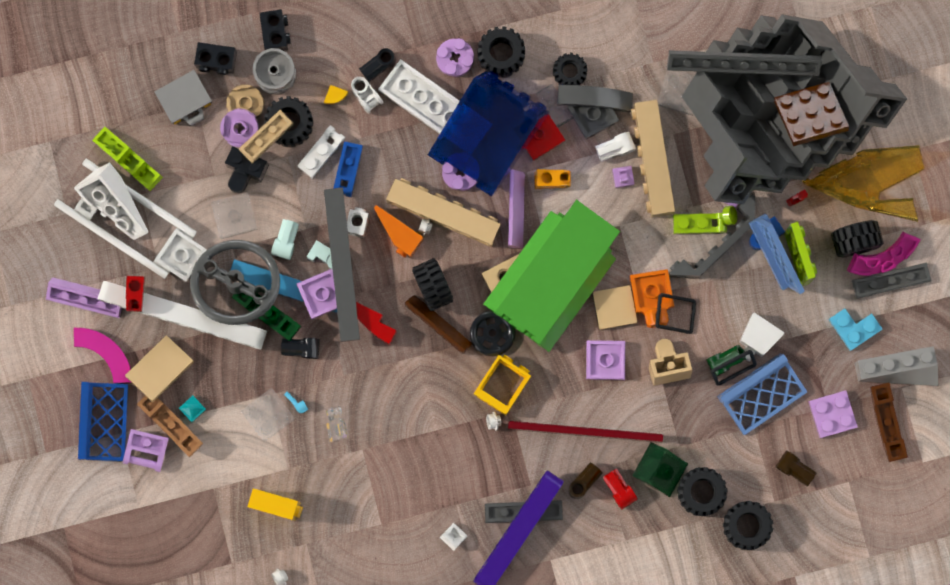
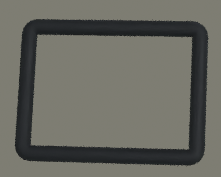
[655,293,696,334]
[711,350,757,386]

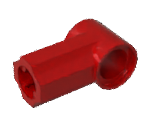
[603,468,638,510]

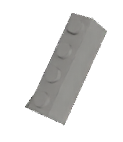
[854,346,938,386]

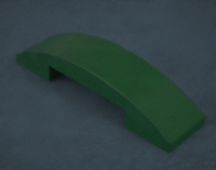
[232,292,302,341]

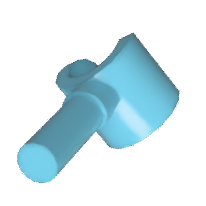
[284,392,308,414]

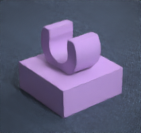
[612,166,634,188]

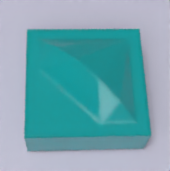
[179,395,206,423]

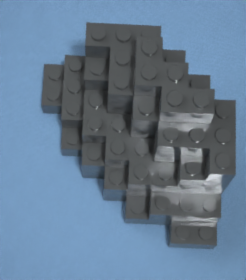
[681,14,907,204]

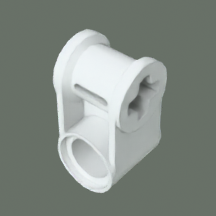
[351,77,384,114]

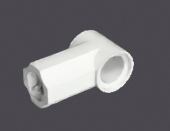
[595,132,636,162]

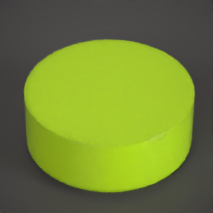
[722,206,737,225]

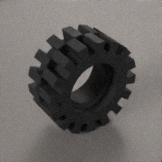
[553,52,587,85]

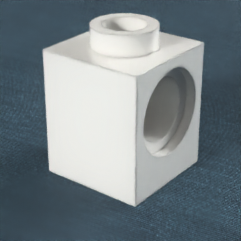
[347,207,370,238]

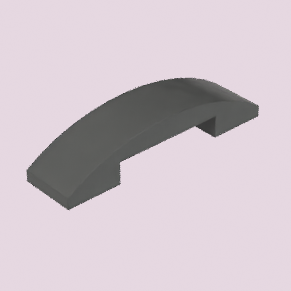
[557,85,633,112]

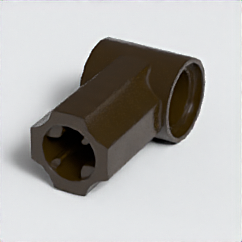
[775,450,817,487]
[568,462,603,499]

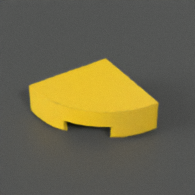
[324,85,348,105]

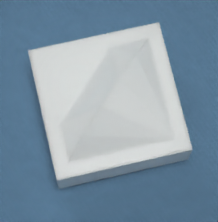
[440,523,467,551]

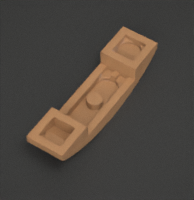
[137,396,203,457]

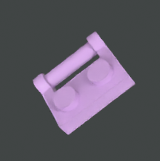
[122,429,169,472]

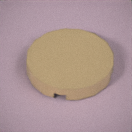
[226,85,264,118]

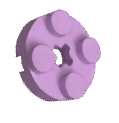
[436,38,474,77]
[220,108,259,147]
[442,152,480,191]

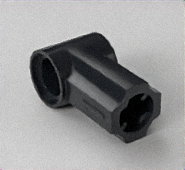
[359,48,396,82]
[281,338,320,359]

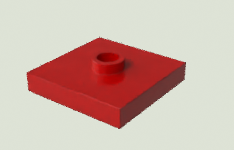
[513,109,566,161]

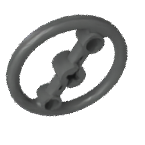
[190,240,280,325]

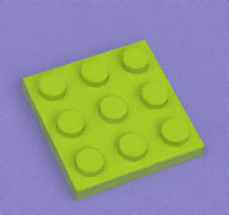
[784,222,817,286]

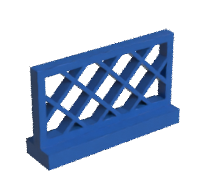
[78,382,128,461]

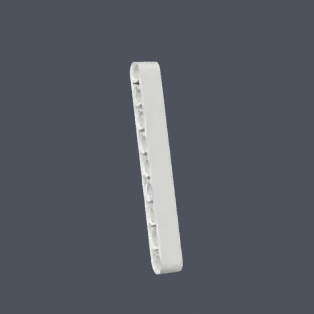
[98,281,267,350]

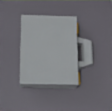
[154,70,212,126]

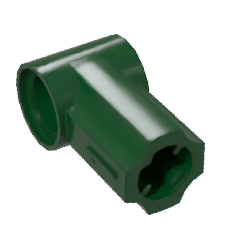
[706,345,746,376]

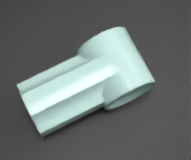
[271,219,299,260]

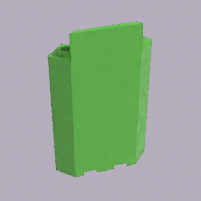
[483,199,621,352]

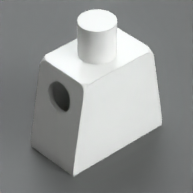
[740,313,784,362]

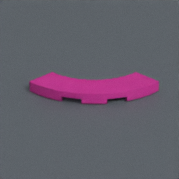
[847,231,921,276]
[73,327,131,384]

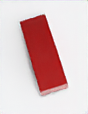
[356,302,397,345]

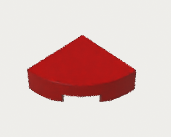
[786,189,808,207]

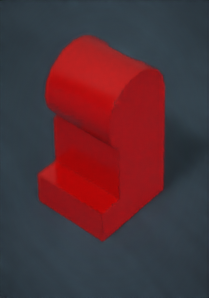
[125,276,146,312]

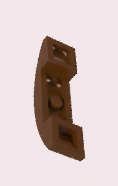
[870,382,908,462]

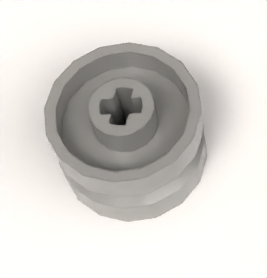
[253,48,296,95]

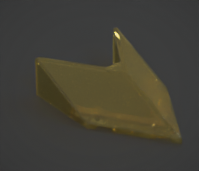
[802,145,925,222]

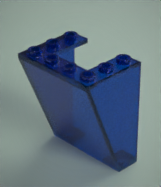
[427,71,549,197]

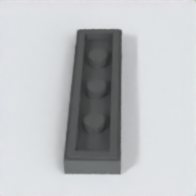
[852,262,932,299]
[485,500,563,523]

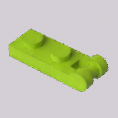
[673,213,727,234]

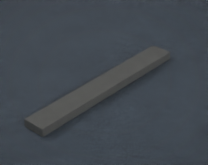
[666,50,822,76]
[324,187,360,342]

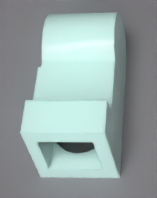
[306,240,333,270]

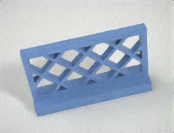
[749,214,805,294]
[717,353,807,435]

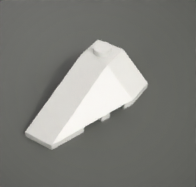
[74,162,148,240]

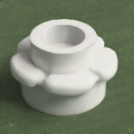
[418,218,433,237]
[486,412,501,431]
[271,568,288,585]

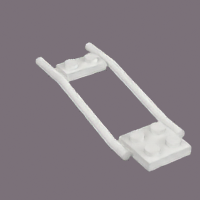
[54,158,207,282]

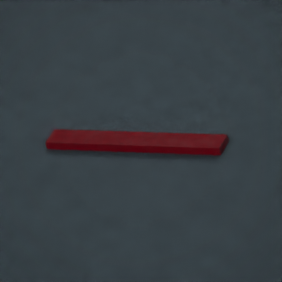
[508,421,663,443]

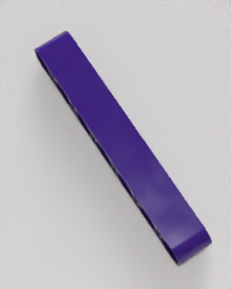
[473,470,564,585]

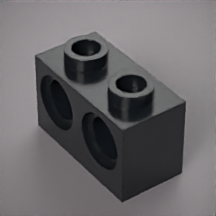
[259,9,291,51]
[194,42,237,75]

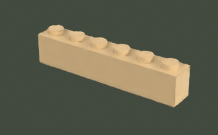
[631,100,675,218]
[386,178,501,247]

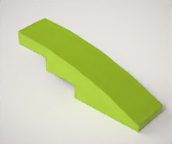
[92,127,163,191]

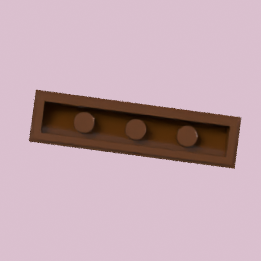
[405,295,472,354]

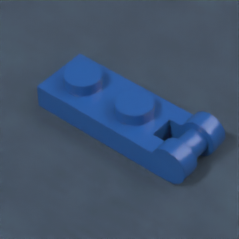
[333,141,363,197]

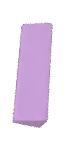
[508,169,525,248]
[46,278,122,318]

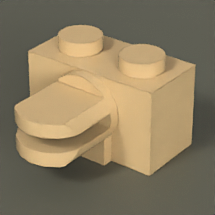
[649,339,692,386]

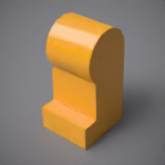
[534,169,571,189]

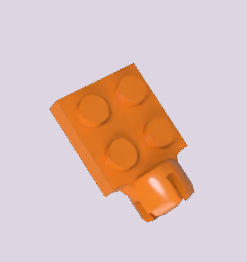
[630,269,674,328]

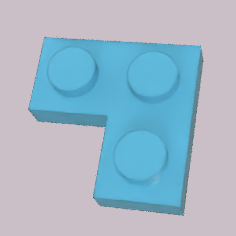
[828,308,882,351]

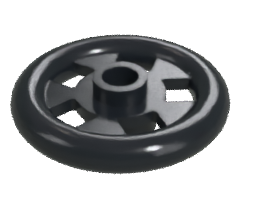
[470,311,516,356]

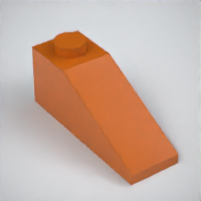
[374,205,424,258]

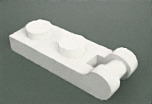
[297,125,346,179]

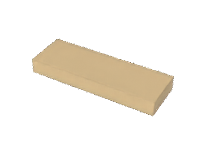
[239,110,294,164]

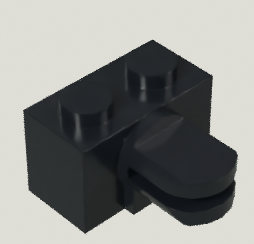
[225,146,269,194]

